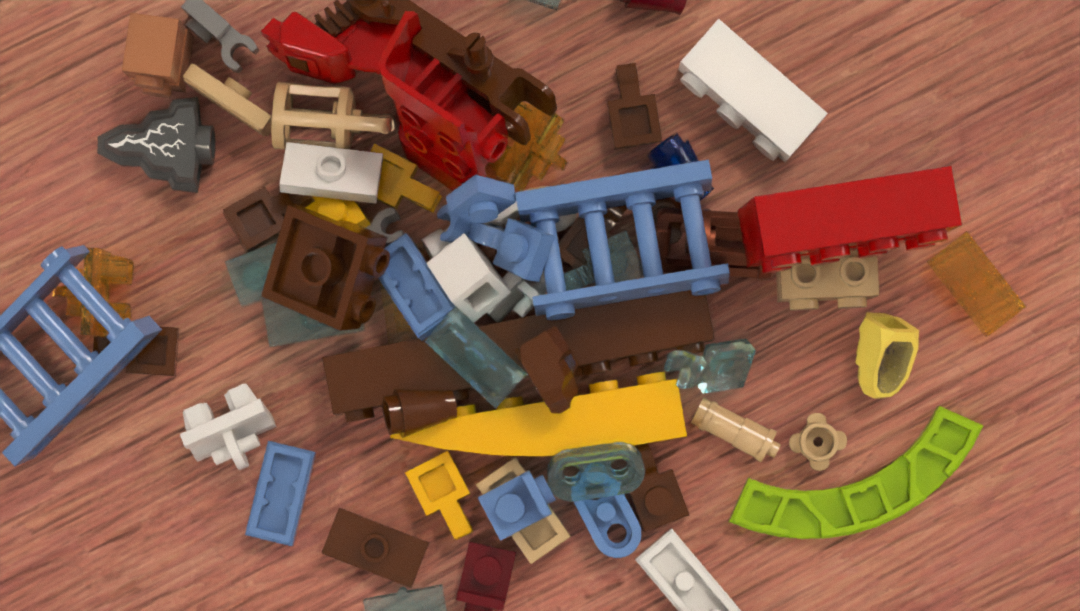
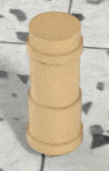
[691,397,781,462]

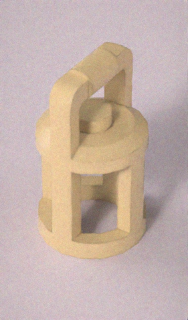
[271,82,397,150]

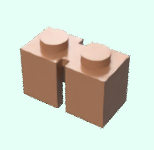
[122,12,194,98]

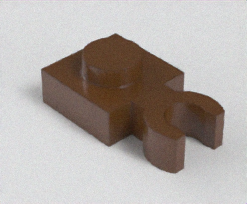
[223,187,313,254]

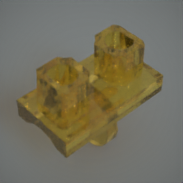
[488,102,568,192]
[53,248,134,337]

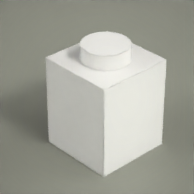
[426,233,512,322]

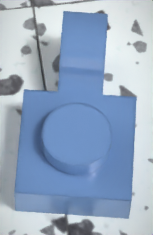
[437,175,516,243]
[468,218,555,282]

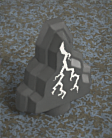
[97,97,216,193]

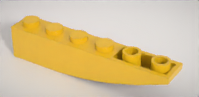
[390,372,687,457]

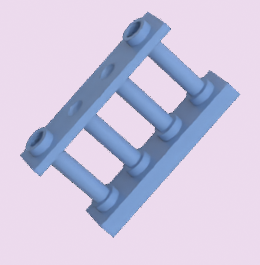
[515,159,730,320]
[0,245,162,467]

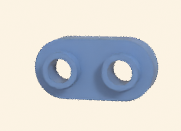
[571,466,641,558]

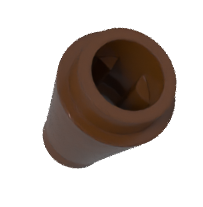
[382,389,457,438]

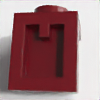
[456,541,516,611]

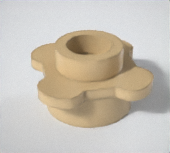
[789,413,847,471]

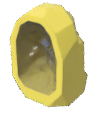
[855,312,919,399]

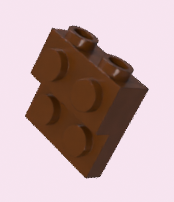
[261,205,390,331]

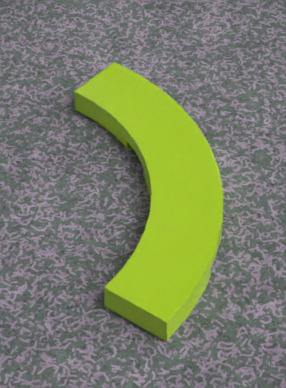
[728,406,983,539]

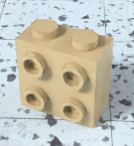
[776,250,879,311]

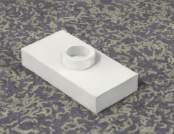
[279,142,383,204]

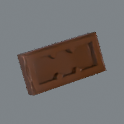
[322,508,430,588]

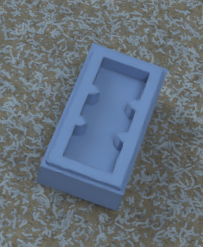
[378,233,461,341]
[245,441,317,546]

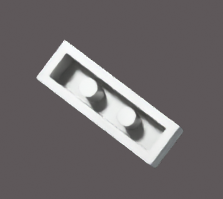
[678,19,828,162]

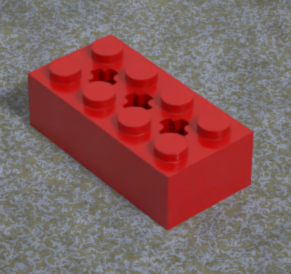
[737,166,962,274]

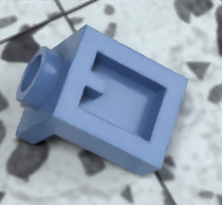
[478,470,556,541]

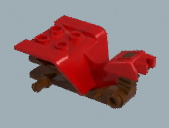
[261,0,557,191]

